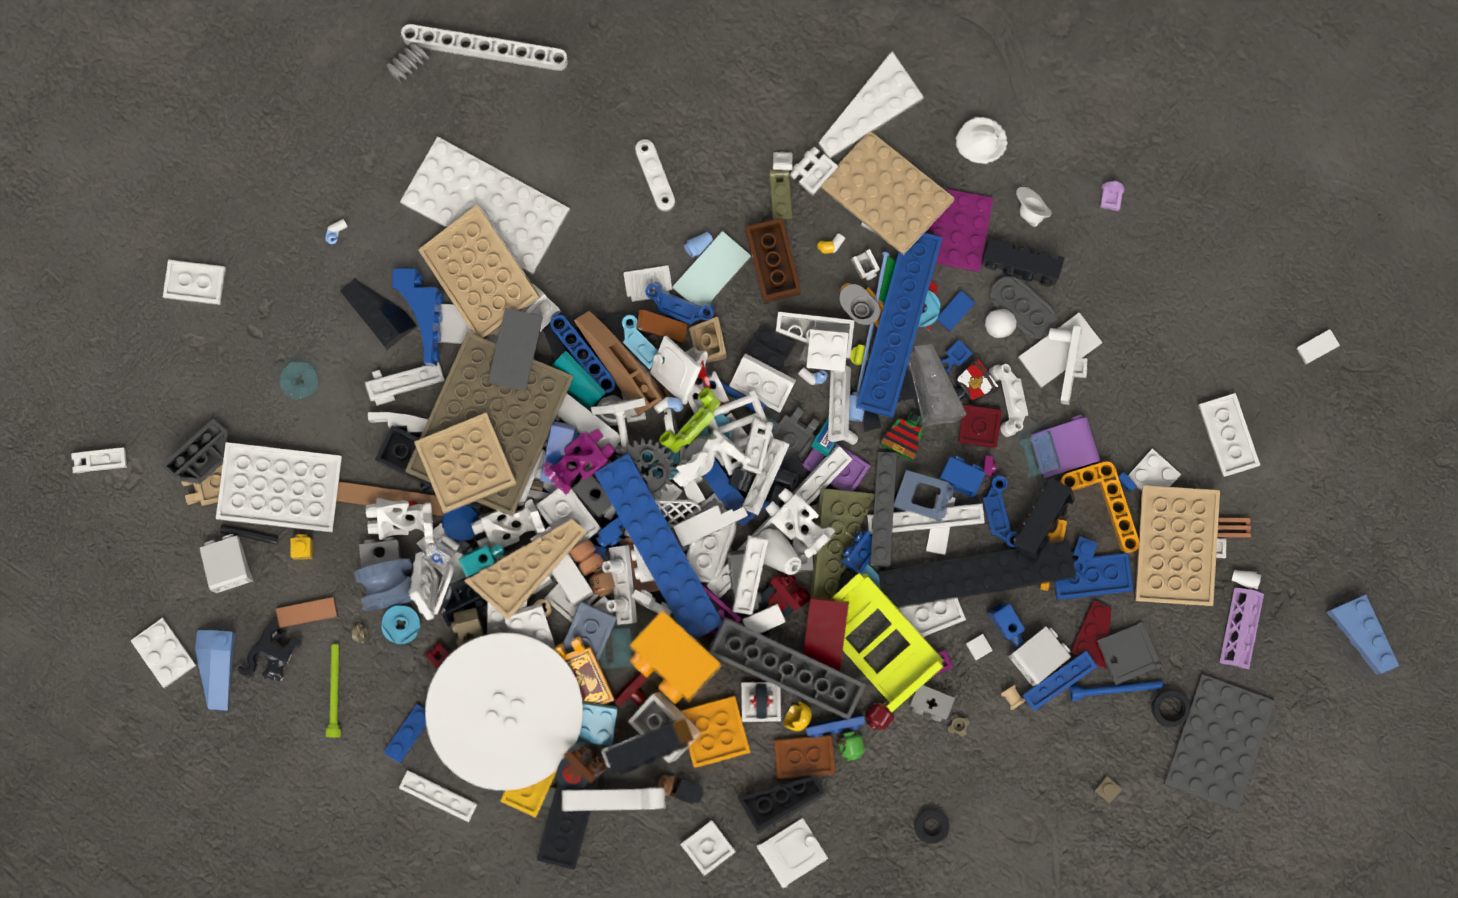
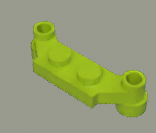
[659,387,721,453]

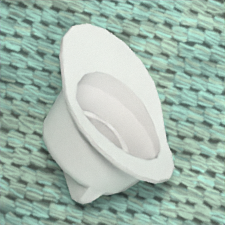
[1016,187,1052,227]

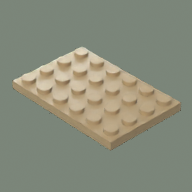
[820,131,955,255]
[419,204,540,339]
[1135,485,1220,606]

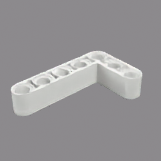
[562,788,665,811]

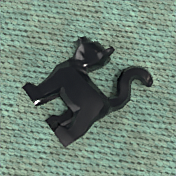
[238,621,302,681]

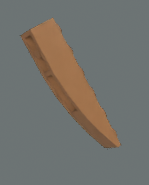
[574,311,666,416]

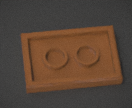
[774,735,835,779]

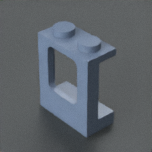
[894,470,954,523]

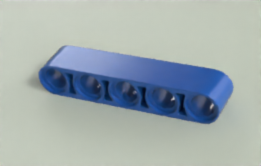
[550,315,615,394]

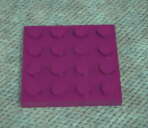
[925,188,993,272]

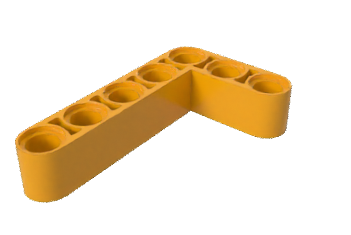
[1060,461,1139,554]

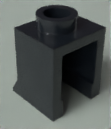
[670,777,703,804]

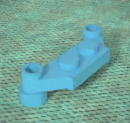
[622,314,665,369]

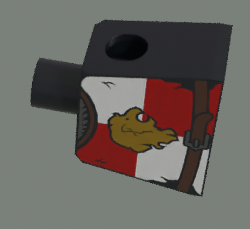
[950,358,999,403]

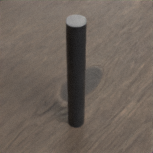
[220,525,278,545]

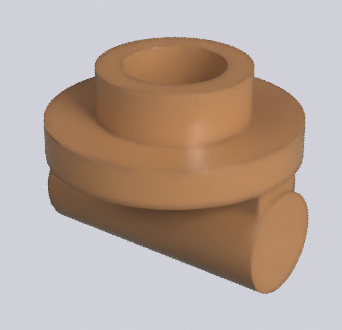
[657,775,675,796]

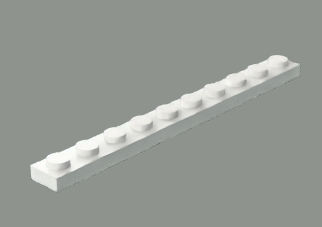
[705,445,852,599]

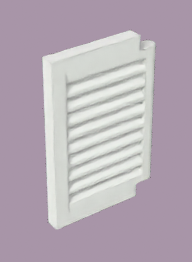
[623,265,672,302]

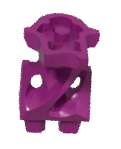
[542,428,616,495]

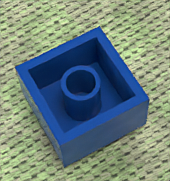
[939,456,985,498]

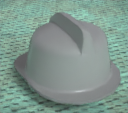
[839,284,880,325]

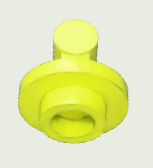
[850,345,869,366]

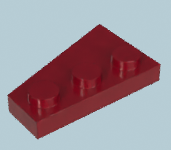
[1070,600,1111,669]

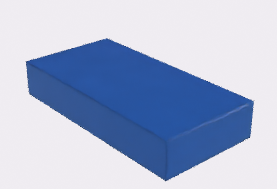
[936,291,975,332]

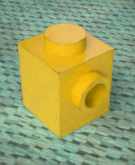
[291,534,313,560]

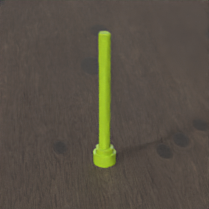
[325,644,341,738]

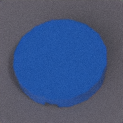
[442,505,479,542]

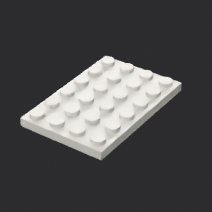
[216,442,342,533]

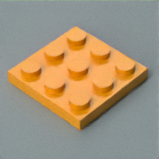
[681,696,750,768]

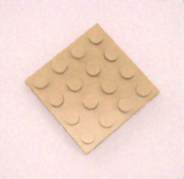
[414,413,516,514]

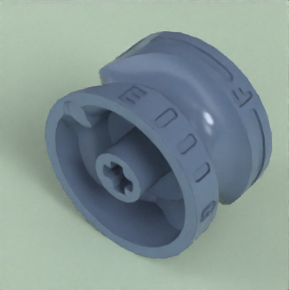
[354,559,414,611]

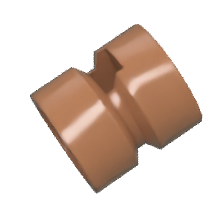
[569,539,604,576]

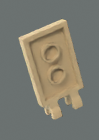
[181,464,223,506]

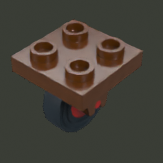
[556,740,608,791]

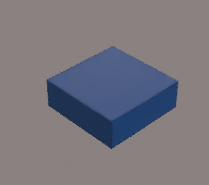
[1118,472,1137,493]

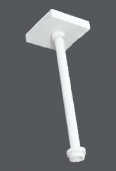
[591,398,646,451]

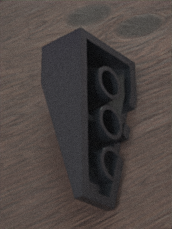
[340,280,417,350]

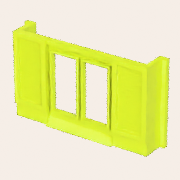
[831,573,944,712]

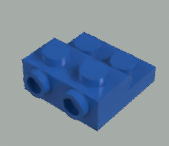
[595,516,624,548]

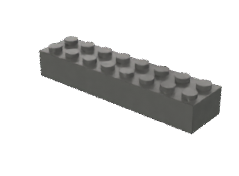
[707,616,866,720]

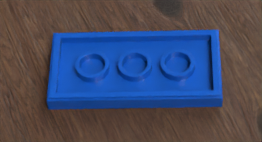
[1054,553,1134,600]

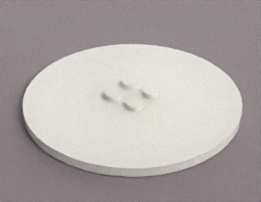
[425,633,583,790]

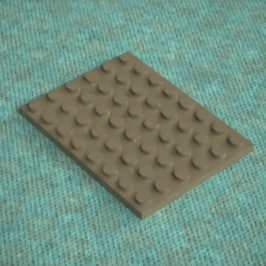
[405,332,574,517]

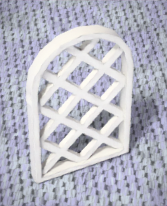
[655,499,702,528]
[435,563,454,615]

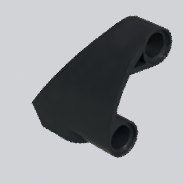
[728,456,804,507]

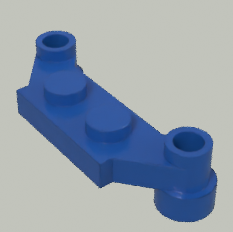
[645,282,715,325]
[982,476,1018,548]

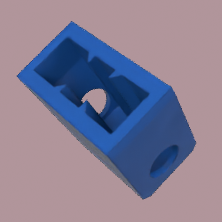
[987,602,1025,647]

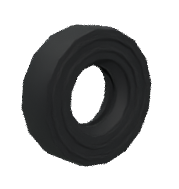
[914,809,950,844]

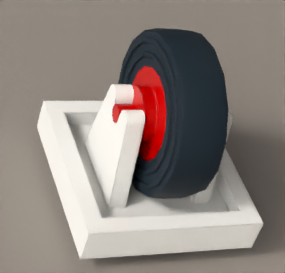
[741,682,781,722]

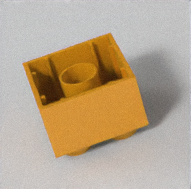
[629,610,721,705]

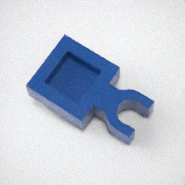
[938,340,973,373]
[1073,536,1098,573]

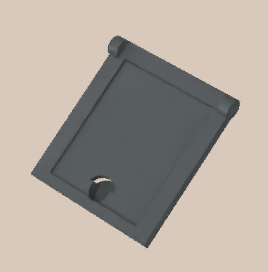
[1097,622,1162,685]

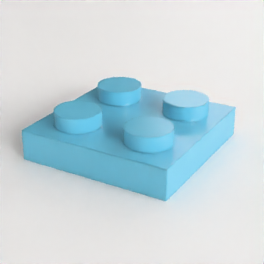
[577,701,618,746]

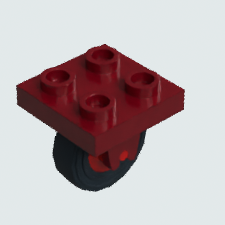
[761,572,810,618]

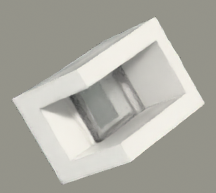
[851,249,880,281]

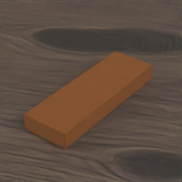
[636,310,687,343]

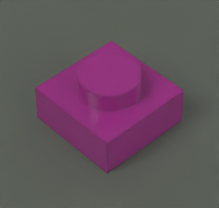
[983,455,996,478]

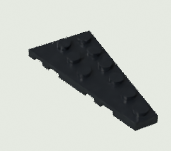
[543,311,661,362]

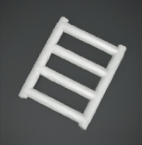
[709,390,774,475]

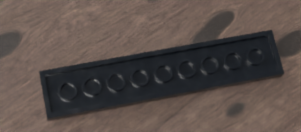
[878,540,1076,609]

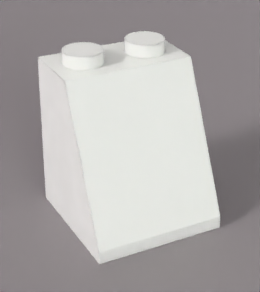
[200,534,253,593]
[1008,627,1071,687]

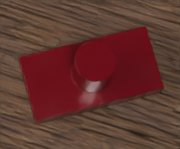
[613,671,647,707]

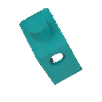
[458,543,505,577]

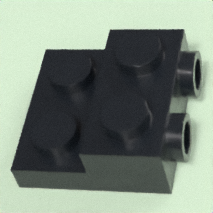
[744,324,796,371]

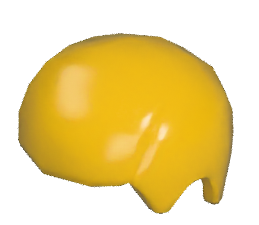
[784,702,811,731]

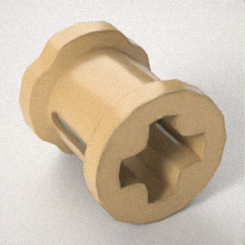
[534,599,552,617]
[1001,685,1026,710]

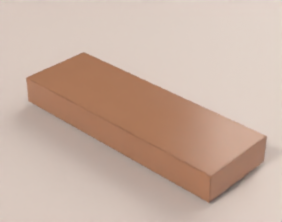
[276,597,338,628]

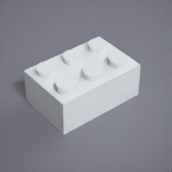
[628,692,701,763]

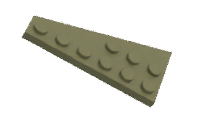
[810,489,875,599]

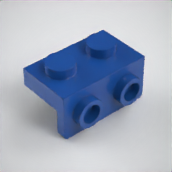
[840,530,872,575]

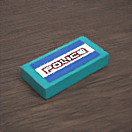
[811,417,836,456]

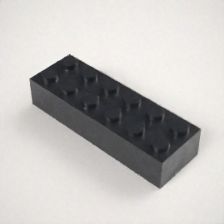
[375,425,484,512]

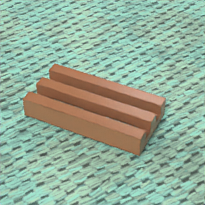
[1217,518,1251,538]

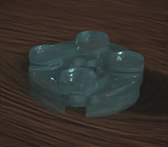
[280,362,319,400]

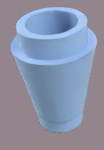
[684,232,713,257]

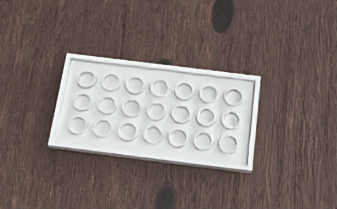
[400,137,570,275]

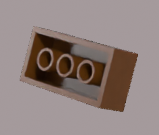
[745,218,801,304]

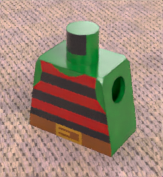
[880,412,923,461]

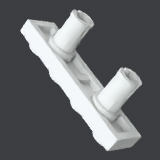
[602,546,637,625]

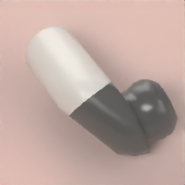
[441,535,471,554]

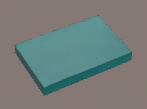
[551,351,606,410]

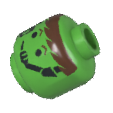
[838,731,865,761]

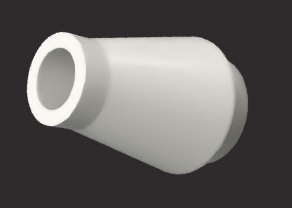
[1232,570,1261,590]

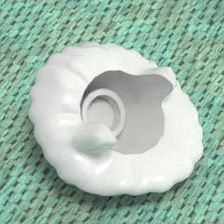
[956,117,1007,164]

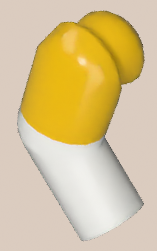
[817,234,845,254]

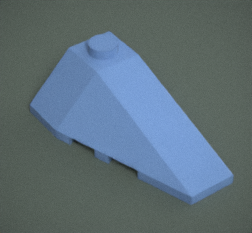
[195,630,236,711]

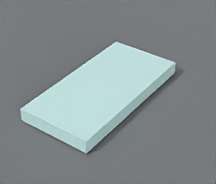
[672,231,751,306]

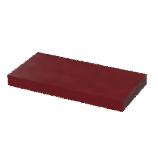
[803,596,849,671]

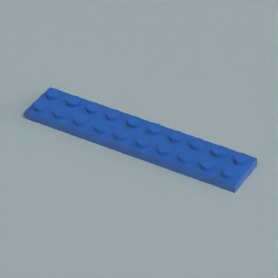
[856,233,942,418]
[594,454,722,640]

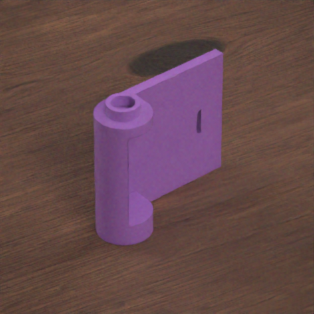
[1031,415,1101,478]

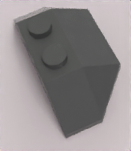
[160,419,227,484]

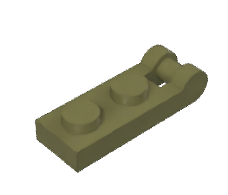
[769,168,792,221]

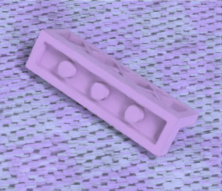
[1219,588,1264,669]

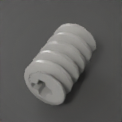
[387,43,429,84]

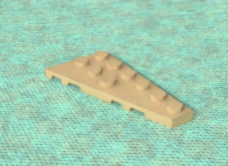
[465,519,587,620]

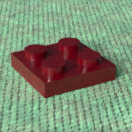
[958,405,1002,449]

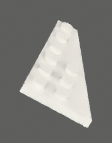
[819,52,923,159]

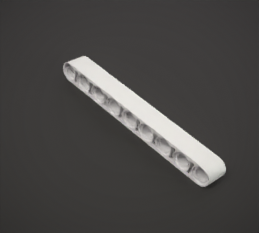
[401,24,568,70]

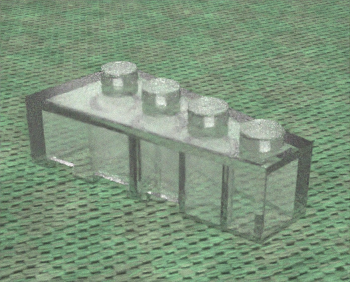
[909,344,966,426]

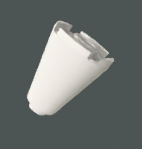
[758,528,801,575]

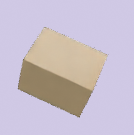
[689,317,726,363]

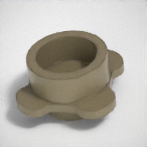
[352,623,368,643]
[948,715,970,737]

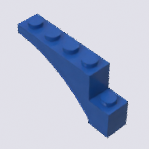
[392,269,444,366]

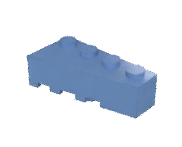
[1326,595,1399,675]

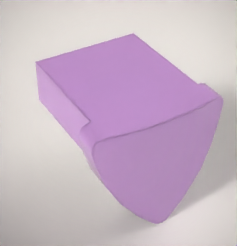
[1100,181,1125,211]

